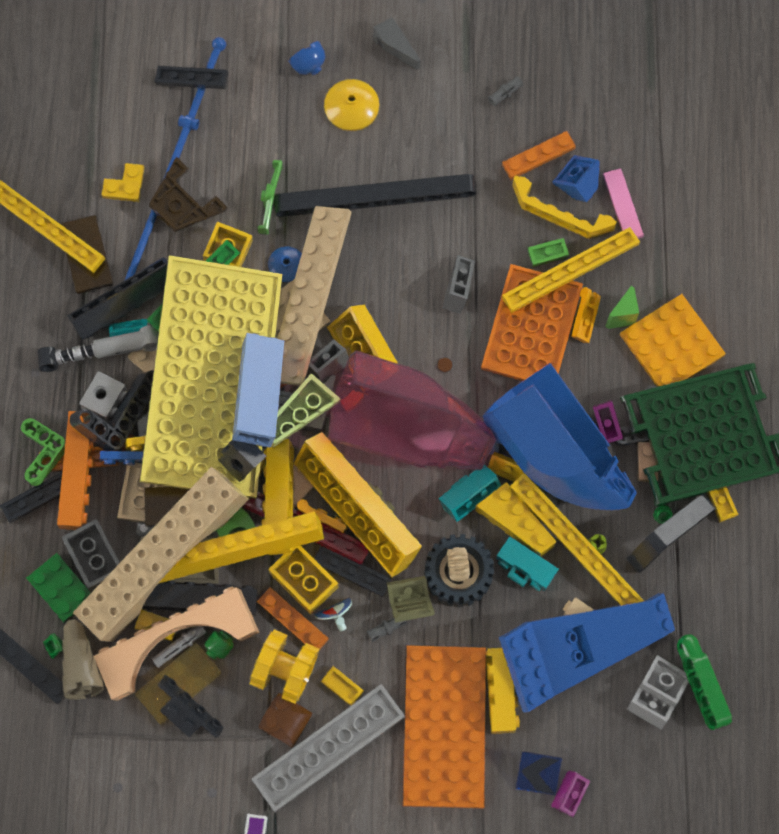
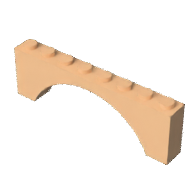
[94,587,260,701]

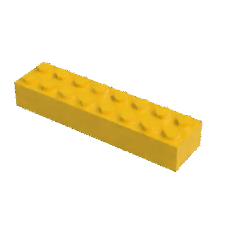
[294,432,422,577]

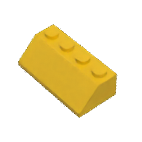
[327,304,400,391]

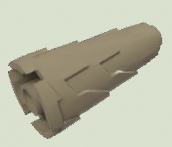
[62,620,104,700]

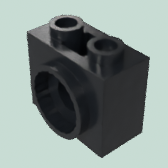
[218,440,266,482]

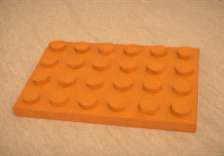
[481,264,583,381]

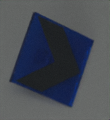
[516,751,562,795]

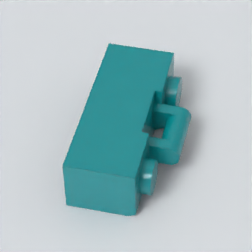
[438,464,501,522]
[496,537,559,592]

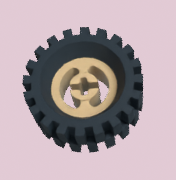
[424,534,494,607]

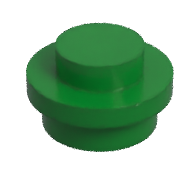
[653,505,672,524]

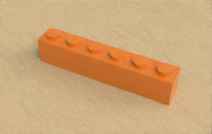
[57,411,97,530]

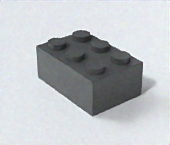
[61,519,120,593]

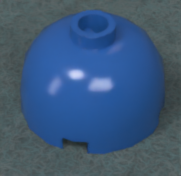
[288,41,325,76]

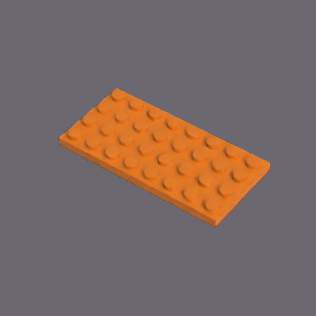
[403,646,486,809]

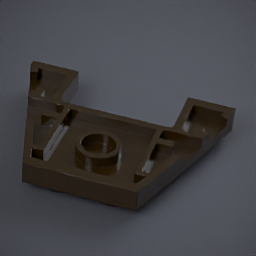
[149,157,228,232]

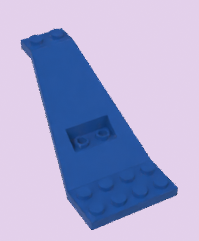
[499,593,675,712]

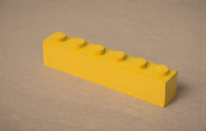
[262,439,294,555]

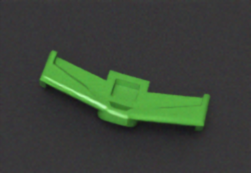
[258,160,283,235]

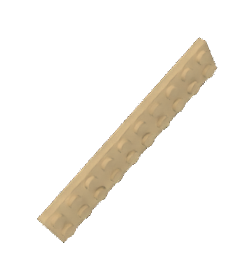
[278,206,352,386]

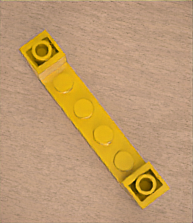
[512,175,617,239]

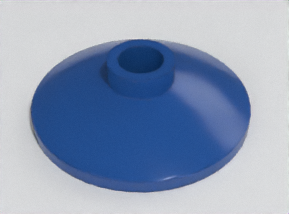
[268,246,302,282]

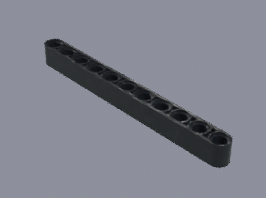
[274,174,477,217]

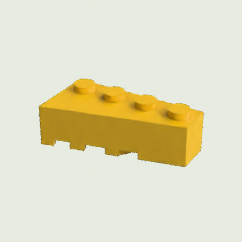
[475,482,556,557]
[486,648,519,734]

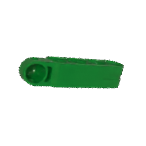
[677,634,732,730]

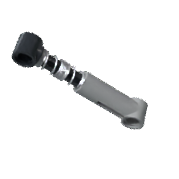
[37,326,159,372]

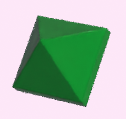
[43,633,63,659]

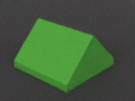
[605,286,639,329]

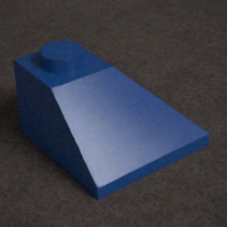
[552,155,600,202]

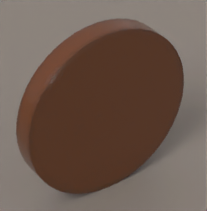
[438,358,452,372]

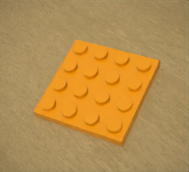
[620,294,726,387]

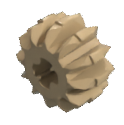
[447,547,470,581]

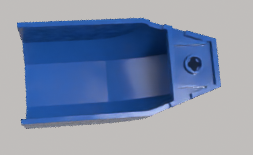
[482,363,637,510]

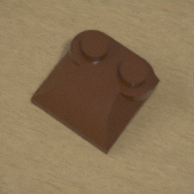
[258,693,313,748]

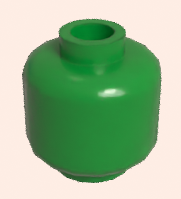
[205,629,234,660]

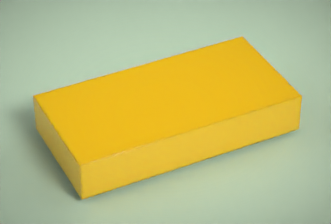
[321,666,364,706]

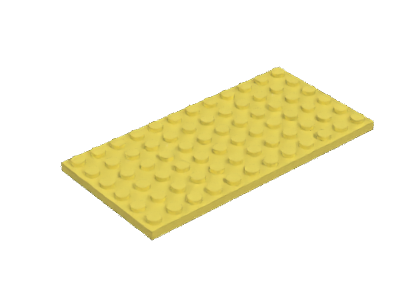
[140,255,282,498]

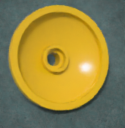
[324,79,379,131]

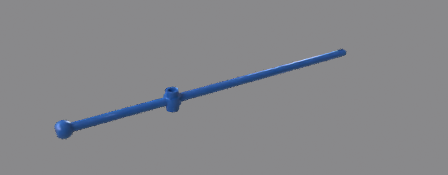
[124,37,226,281]

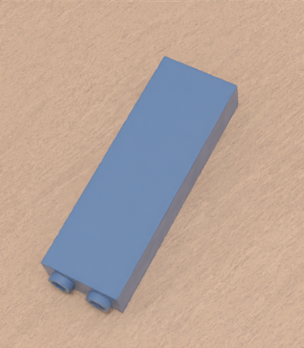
[232,333,284,448]

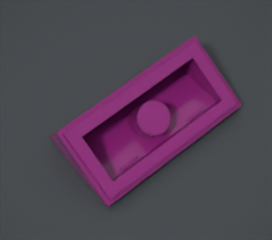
[551,771,590,817]

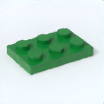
[26,553,91,623]

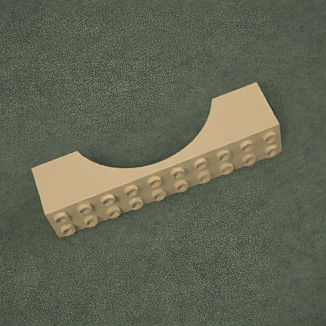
[73,467,248,642]

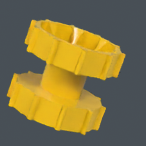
[250,629,320,704]

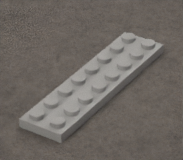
[251,684,405,812]

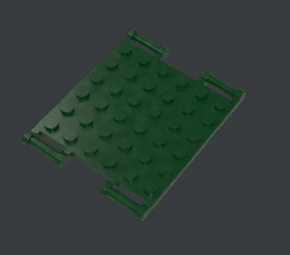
[619,363,779,507]

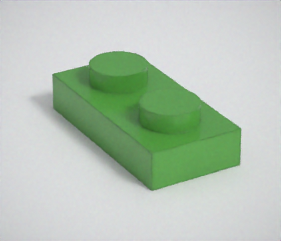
[527,238,569,267]

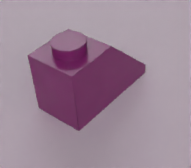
[593,400,623,443]

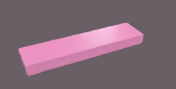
[603,169,644,239]

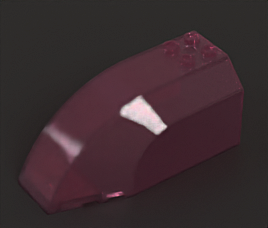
[328,351,496,470]

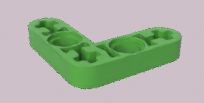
[21,418,66,486]

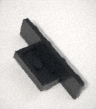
[157,675,224,738]

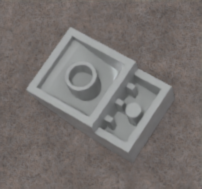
[627,655,689,730]

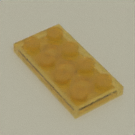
[135,643,222,725]

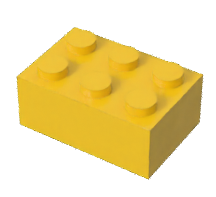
[269,546,339,615]

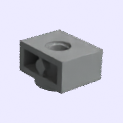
[79,371,127,422]

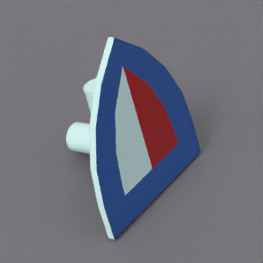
[314,598,352,631]

